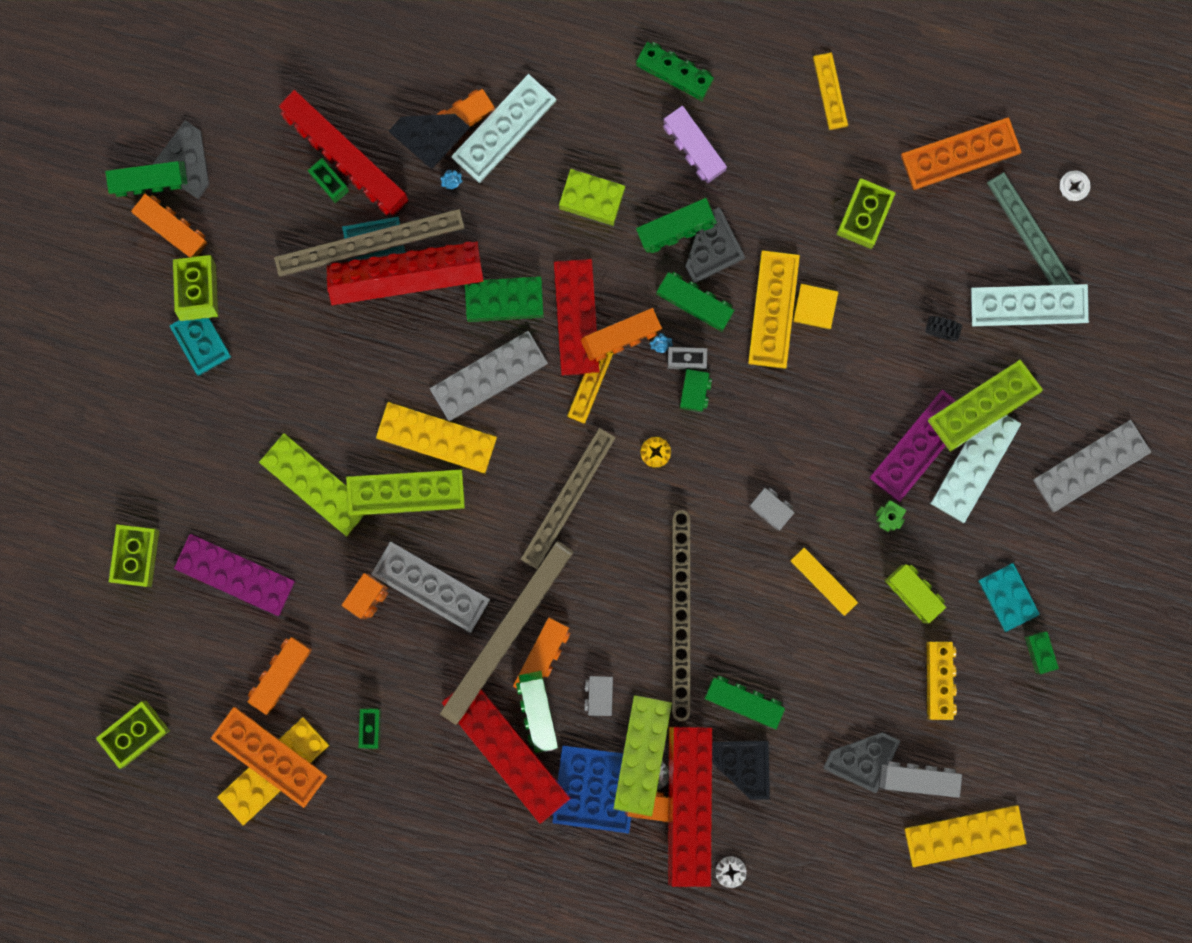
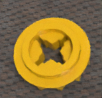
[640,437,671,467]

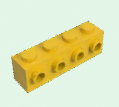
[927,642,957,720]

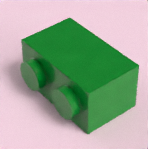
[307,158,349,203]
[679,369,712,413]
[1024,632,1059,674]
[359,708,381,749]

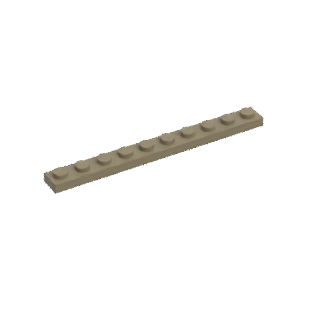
[274,209,465,277]

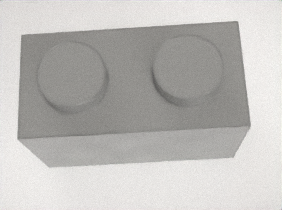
[667,347,707,370]
[749,488,795,531]
[585,676,613,716]

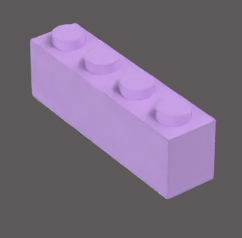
[663,106,727,184]

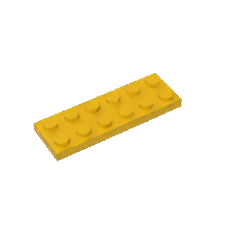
[748,251,800,369]
[376,402,497,474]
[217,717,330,826]
[904,805,1027,867]

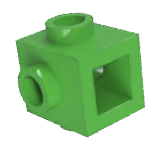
[876,501,907,532]

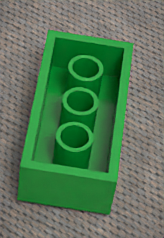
[465,277,544,322]

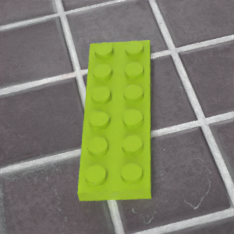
[928,360,1043,452]
[259,434,365,537]
[346,470,465,516]
[613,695,672,816]

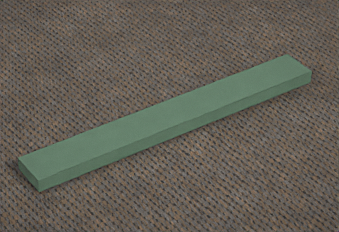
[987,172,1075,285]

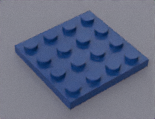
[552,745,631,833]

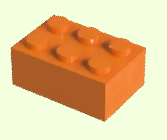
[341,573,389,619]

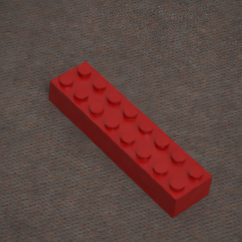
[279,90,409,217]
[326,241,484,306]
[441,689,571,824]
[668,727,712,887]

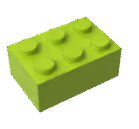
[559,169,625,226]
[836,178,896,249]
[173,255,218,321]
[109,524,159,587]
[885,564,946,623]
[96,701,170,769]

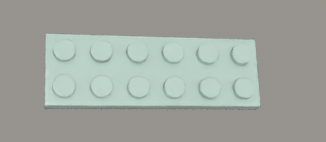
[451,74,556,183]
[971,284,1089,327]
[930,415,1021,523]

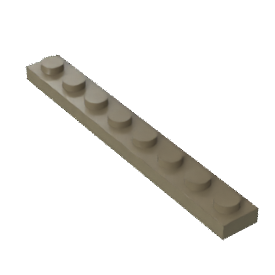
[520,428,616,569]

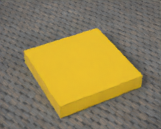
[793,284,838,329]

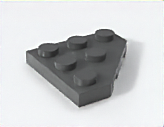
[152,120,210,200]
[686,207,745,283]
[823,732,900,793]

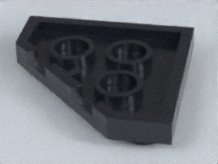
[389,114,470,170]
[712,741,770,800]

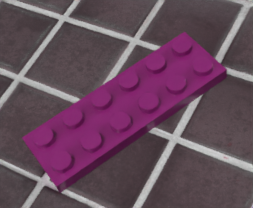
[869,389,956,502]
[174,534,296,616]

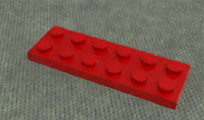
[554,259,600,376]

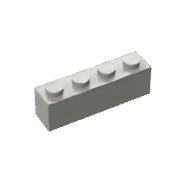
[879,761,962,798]

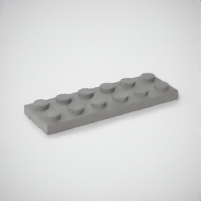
[429,331,548,422]
[1033,420,1151,512]
[371,542,490,633]

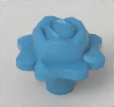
[440,170,462,189]
[650,333,673,353]

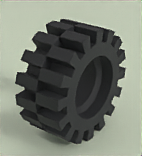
[925,316,963,341]

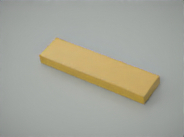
[813,52,848,130]
[567,352,613,424]
[790,548,858,616]

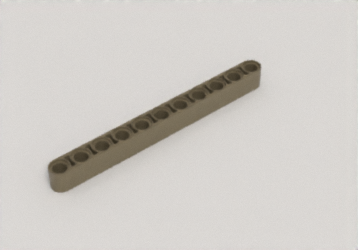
[672,510,690,721]
[440,541,574,725]

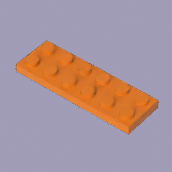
[901,117,1022,191]
[210,707,328,808]

